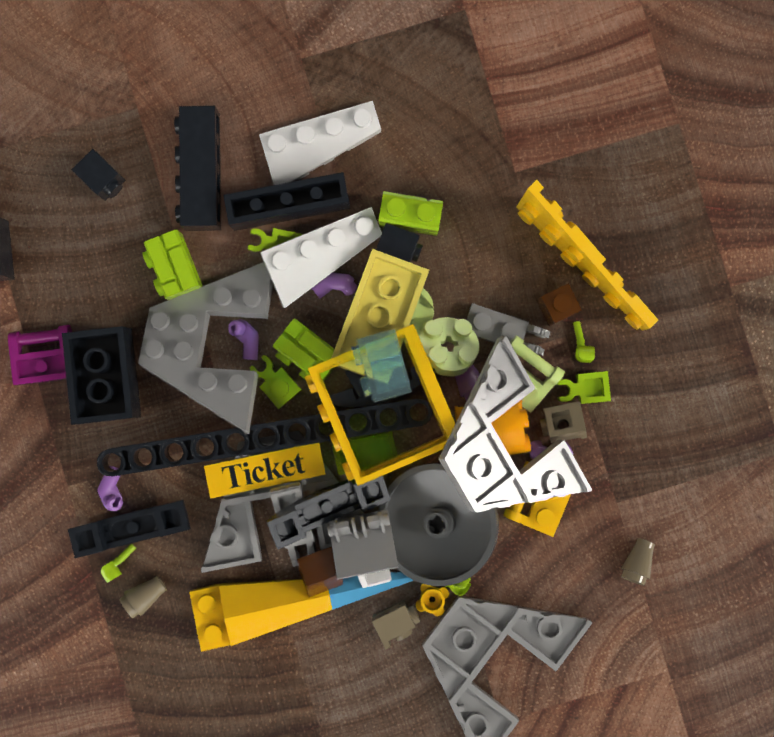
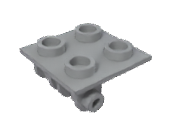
[327,509,399,580]

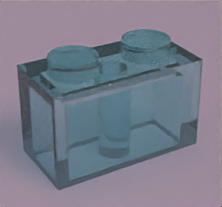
[351,329,412,403]

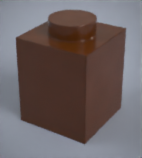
[536,283,582,326]
[297,546,343,597]

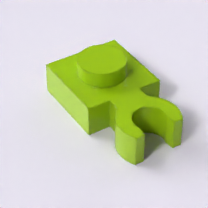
[247,228,303,252]
[249,355,302,409]
[556,371,611,404]

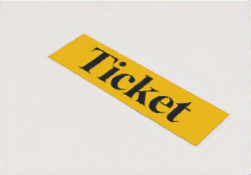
[204,443,326,499]

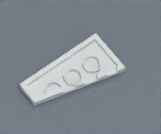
[259,101,381,185]
[260,207,382,308]

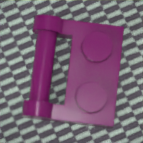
[8,324,72,386]

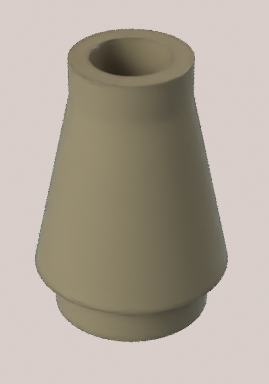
[621,538,655,586]
[119,576,167,618]

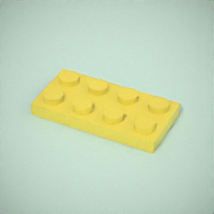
[331,249,429,385]

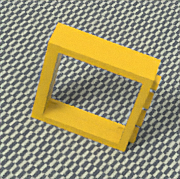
[305,324,455,486]

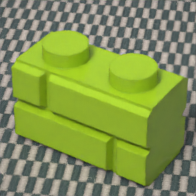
[379,191,443,236]
[142,230,203,300]
[272,318,334,382]

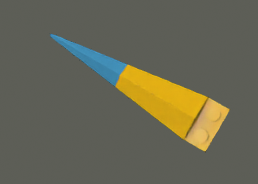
[189,571,414,652]

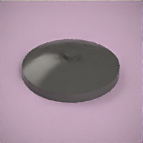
[379,463,499,586]

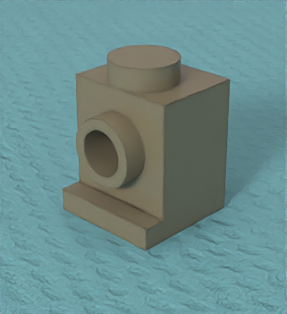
[540,401,587,443]
[372,600,421,650]

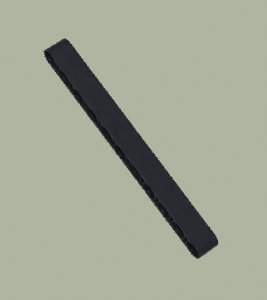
[97,399,433,477]

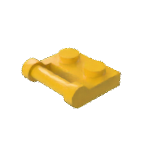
[503,461,571,537]

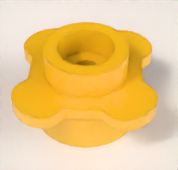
[416,584,449,617]

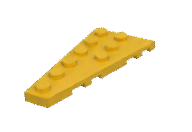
[516,180,658,331]

